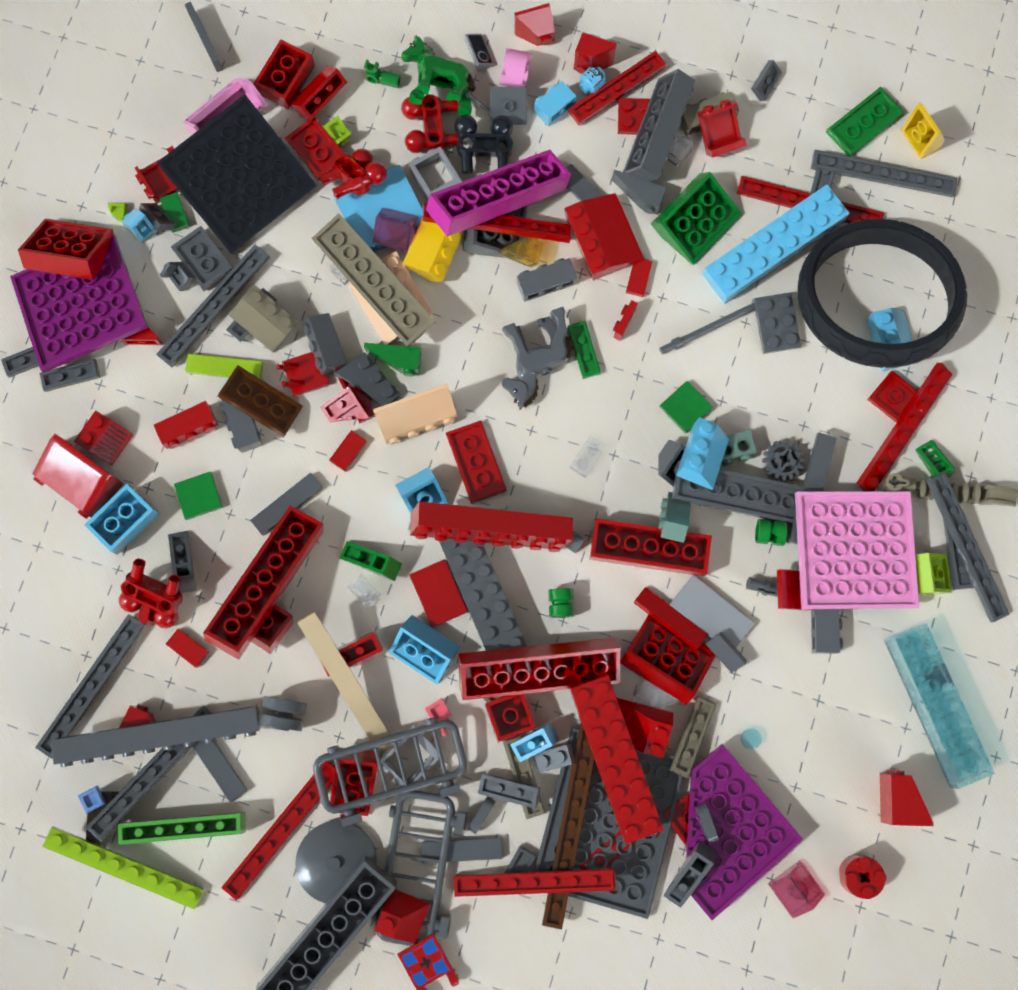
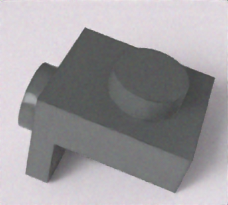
[160,262,194,291]

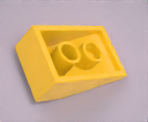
[901,102,945,159]

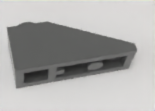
[612,169,666,214]
[168,531,197,593]
[664,840,717,908]

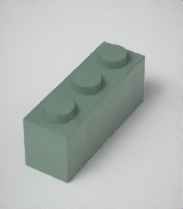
[658,491,690,543]

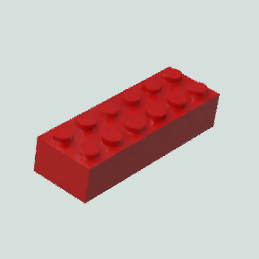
[589,518,712,577]

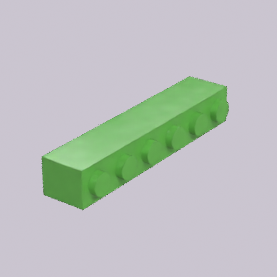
[118,812,246,845]

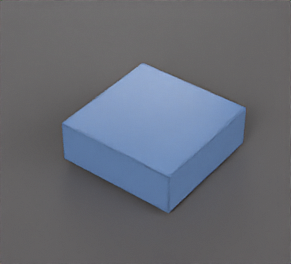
[78,785,107,814]

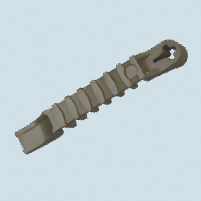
[882,473,1017,507]

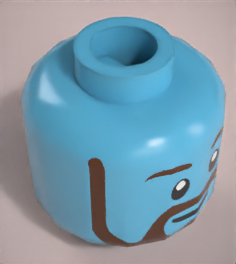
[579,66,606,94]

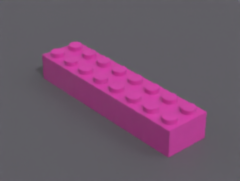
[426,149,572,237]

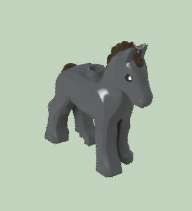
[502,307,574,410]

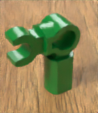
[364,59,401,88]

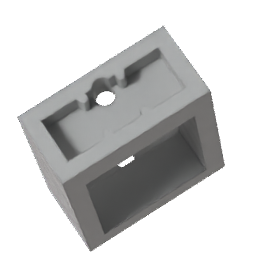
[409,147,462,200]
[380,724,439,787]

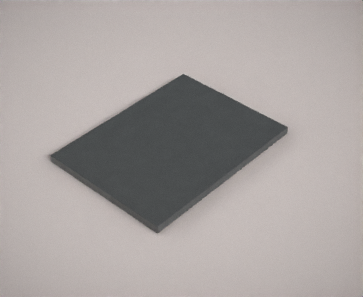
[534,727,683,919]

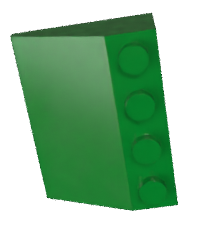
[651,172,742,265]

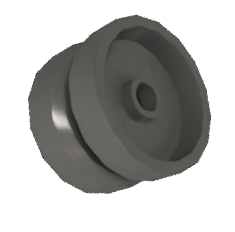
[259,696,307,731]

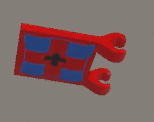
[397,933,459,990]

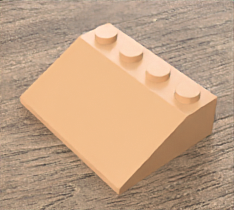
[349,251,434,345]
[373,383,457,445]

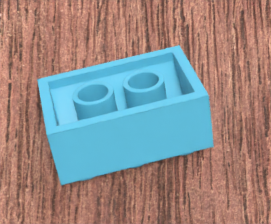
[867,308,919,371]
[676,417,729,490]
[388,615,460,685]

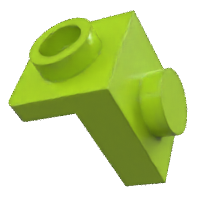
[323,115,352,145]

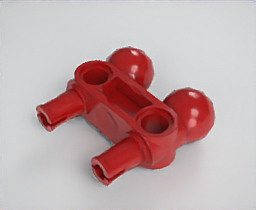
[401,94,458,154]
[319,148,387,200]
[119,558,183,629]

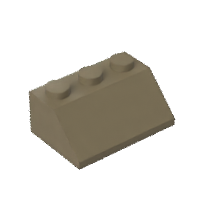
[229,284,298,352]

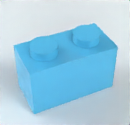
[534,81,576,126]

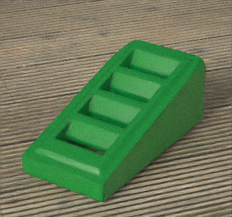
[915,439,955,477]

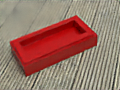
[626,259,653,297]
[329,430,367,472]
[166,629,209,668]

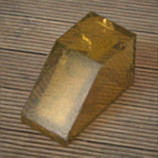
[498,237,544,268]

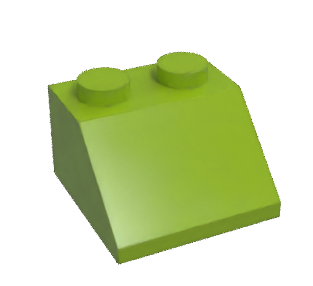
[915,553,952,595]

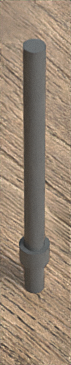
[659,303,755,355]

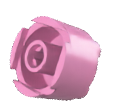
[499,48,532,87]

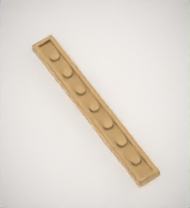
[297,611,393,756]

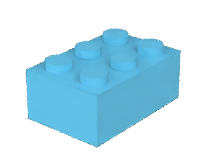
[84,484,159,555]

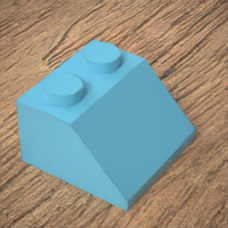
[395,467,449,514]

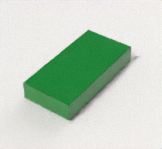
[160,192,190,233]

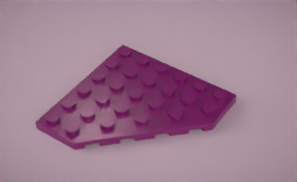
[686,744,803,920]

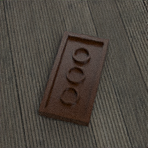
[217,365,303,438]

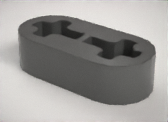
[467,796,496,834]
[695,803,718,844]

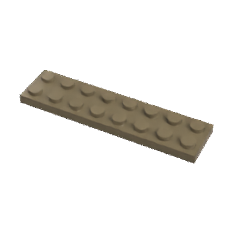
[311,213,436,348]

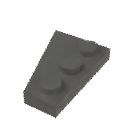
[335,352,401,406]

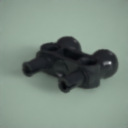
[454,114,513,174]

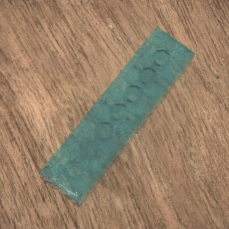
[884,623,995,789]

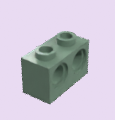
[722,430,757,466]

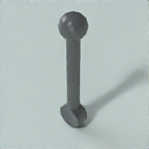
[465,91,490,116]

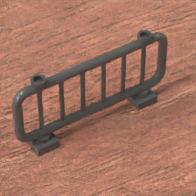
[313,717,467,827]
[372,790,468,946]

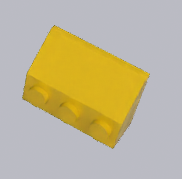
[402,218,463,282]

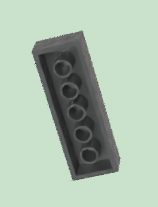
[623,69,695,182]

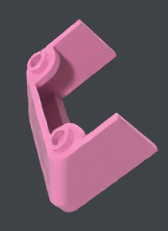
[183,78,268,135]

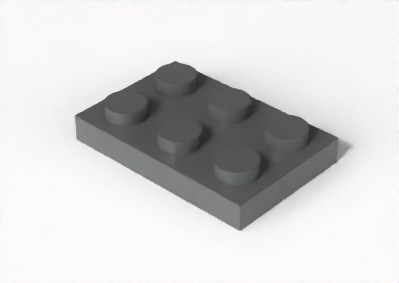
[171,226,233,291]
[753,292,801,354]

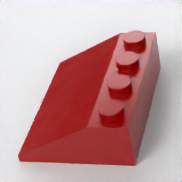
[564,193,644,281]
[18,219,114,280]
[620,614,716,705]

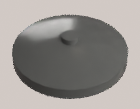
[295,820,377,903]

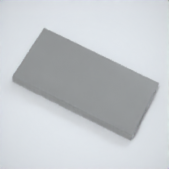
[669,575,755,647]

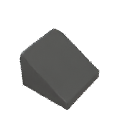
[565,531,585,553]

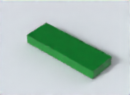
[567,321,601,379]

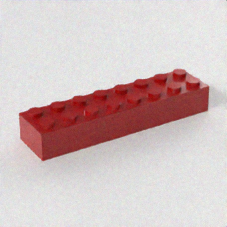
[410,501,573,552]
[203,505,324,660]
[458,637,620,700]
[569,673,664,844]

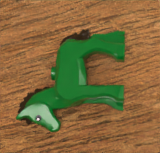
[401,35,476,116]

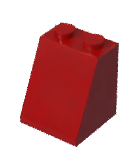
[880,770,934,827]

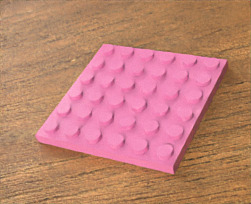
[795,492,919,610]

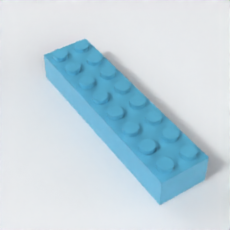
[703,185,849,304]

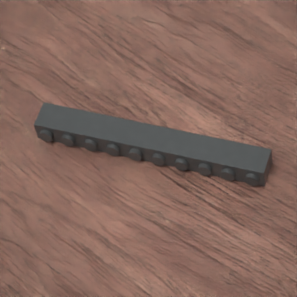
[50,706,261,767]

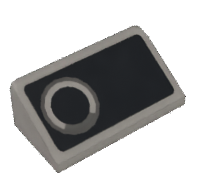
[465,34,495,71]

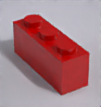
[290,66,347,120]
[153,401,219,449]
[321,630,383,677]

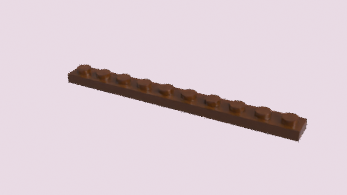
[542,722,594,930]

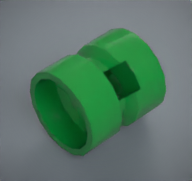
[755,519,787,546]
[548,588,574,618]

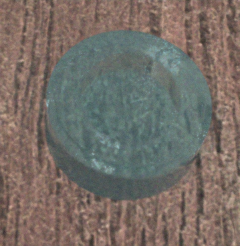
[741,729,762,749]

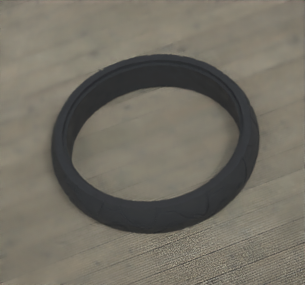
[798,219,968,368]

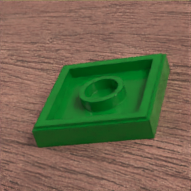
[659,381,713,433]
[174,471,223,520]

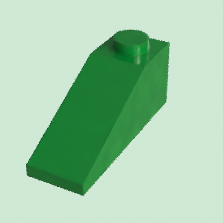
[364,343,422,377]
[339,541,402,581]

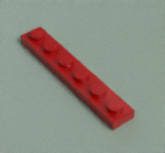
[568,50,666,125]

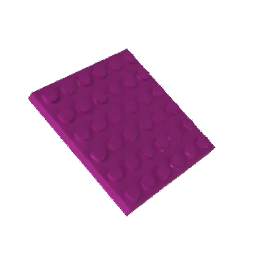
[10,233,148,373]

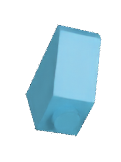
[122,209,155,243]
[510,722,560,762]

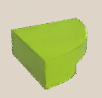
[108,202,128,222]

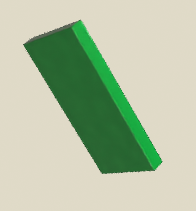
[826,87,905,157]

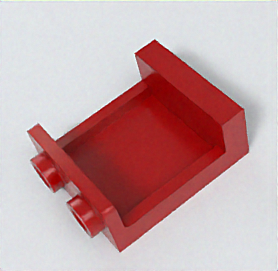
[697,99,747,158]
[135,146,179,203]

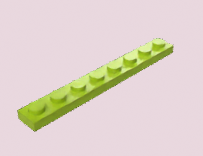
[42,826,204,910]

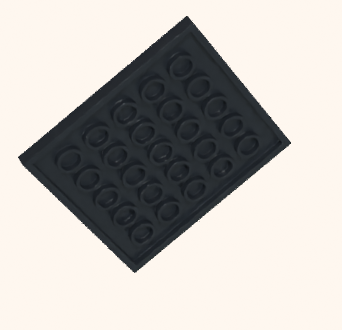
[157,94,317,254]

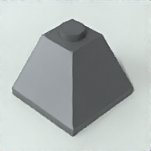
[658,440,685,488]

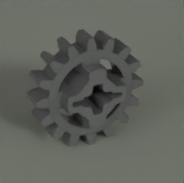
[762,440,805,482]

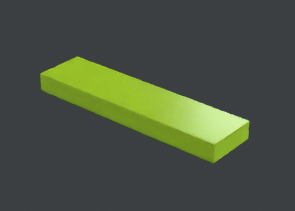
[185,354,263,379]

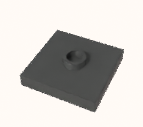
[490,87,527,125]

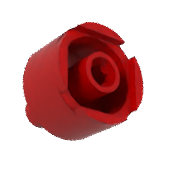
[839,855,887,899]

